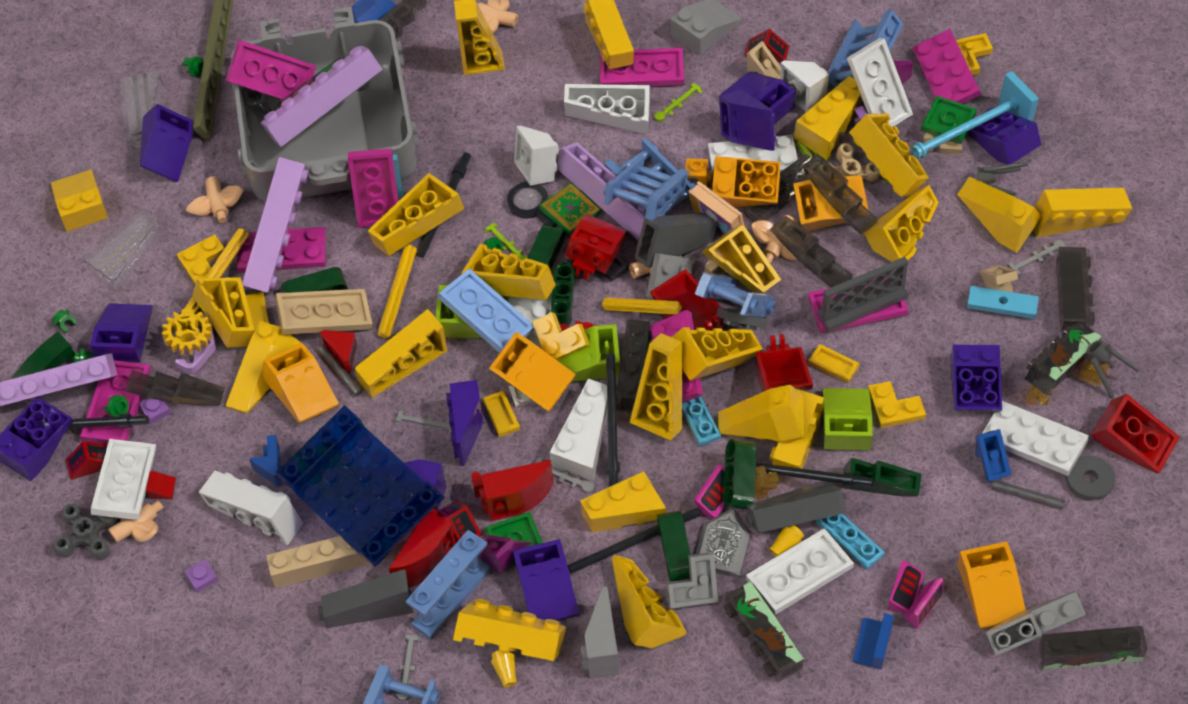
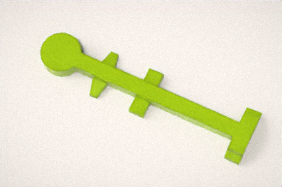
[654,83,703,122]
[484,223,528,260]

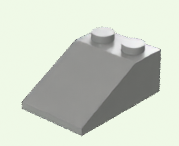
[670,0,742,55]
[581,587,619,679]

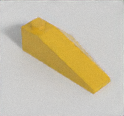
[957,177,1042,253]
[863,184,939,262]
[226,321,301,414]
[718,385,804,443]
[612,555,687,649]

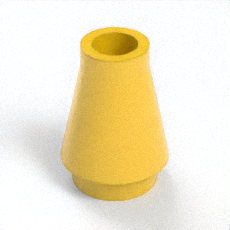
[769,525,804,557]
[490,650,517,688]

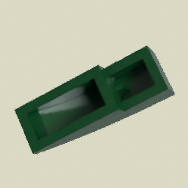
[11,331,74,379]
[842,458,921,496]

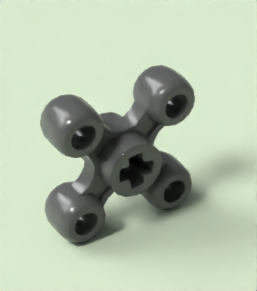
[53,504,118,560]

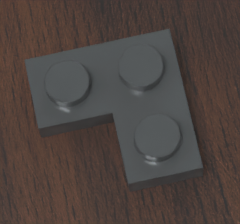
[716,307,768,330]

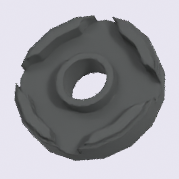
[1066,456,1115,501]

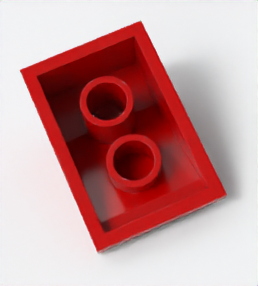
[1090,393,1180,474]

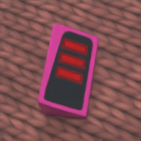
[694,465,725,518]
[888,560,925,614]
[904,577,943,629]

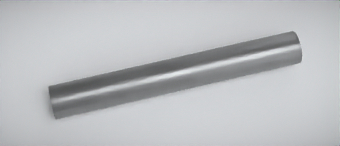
[318,345,362,396]
[992,480,1065,509]

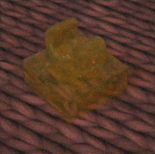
[1078,356,1110,386]
[1025,374,1054,407]
[755,466,779,499]

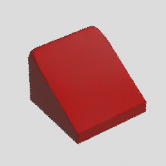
[146,471,176,500]

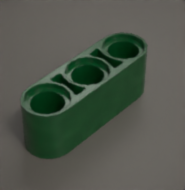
[527,224,565,271]
[551,262,575,325]
[280,267,348,293]
[723,439,756,510]
[657,510,691,582]

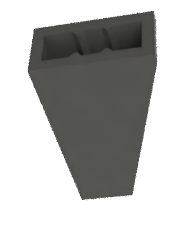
[634,213,718,268]
[746,481,847,533]
[318,570,414,628]

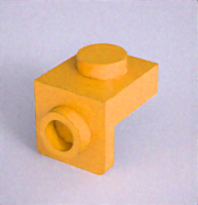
[685,158,712,187]

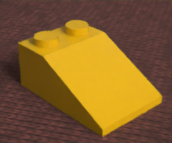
[51,169,108,232]

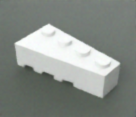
[564,84,650,135]
[550,379,607,482]
[199,471,303,545]

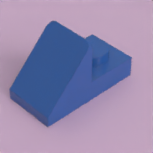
[975,429,1012,481]
[249,435,282,487]

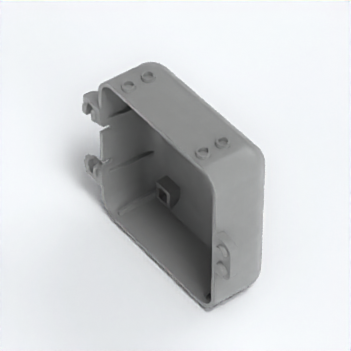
[228,7,419,202]

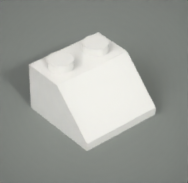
[780,61,829,112]
[514,126,559,185]

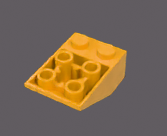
[711,156,781,208]
[793,175,870,232]
[489,332,576,412]
[262,343,339,424]
[957,541,1026,629]

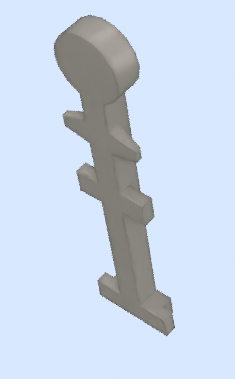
[1008,240,1065,275]
[396,410,452,433]
[535,457,595,493]
[397,635,421,701]

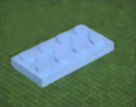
[438,268,534,353]

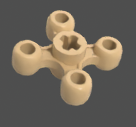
[817,143,881,183]

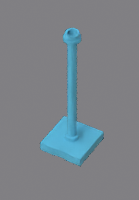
[912,71,1039,158]

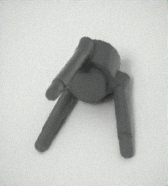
[977,162,1029,196]
[1087,340,1140,399]

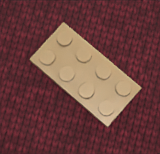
[275,289,372,334]

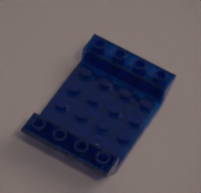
[276,405,445,567]

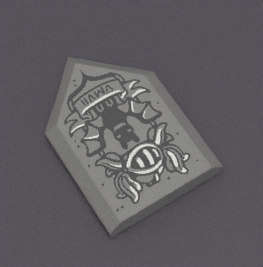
[695,509,750,577]

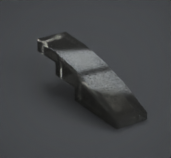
[380,0,427,39]
[801,153,878,235]
[744,154,821,222]
[771,215,853,288]
[125,370,225,406]

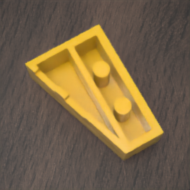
[701,224,781,293]
[192,277,255,348]
[769,389,824,469]
[580,471,666,532]

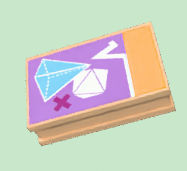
[688,181,744,235]

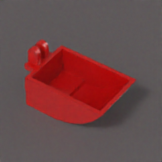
[565,214,629,281]
[650,269,727,331]
[756,334,813,392]
[471,460,554,522]
[389,507,456,588]

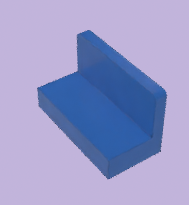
[352,0,397,23]
[853,613,894,670]

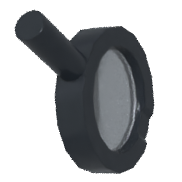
[507,182,556,227]

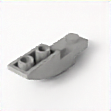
[985,591,1086,656]

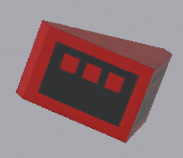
[745,29,789,63]
[320,330,358,373]
[66,441,108,480]
[438,500,482,542]

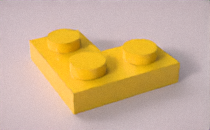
[956,33,993,75]
[176,234,225,284]
[532,312,589,361]
[868,381,926,428]

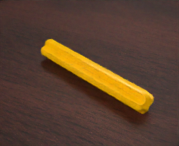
[602,297,682,315]

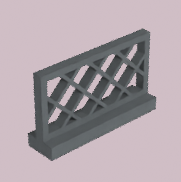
[817,257,909,333]

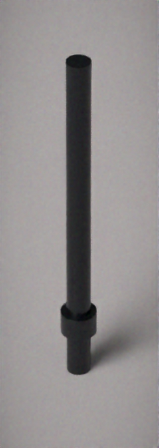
[416,152,471,258]
[606,354,620,487]
[68,414,149,428]
[756,463,874,488]
[567,507,701,574]

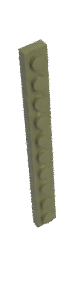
[193,0,233,140]

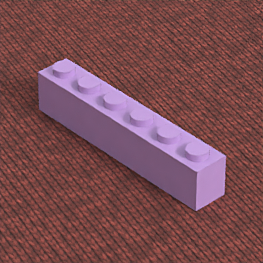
[260,46,383,147]
[557,142,662,241]
[242,157,309,293]
[0,353,117,406]

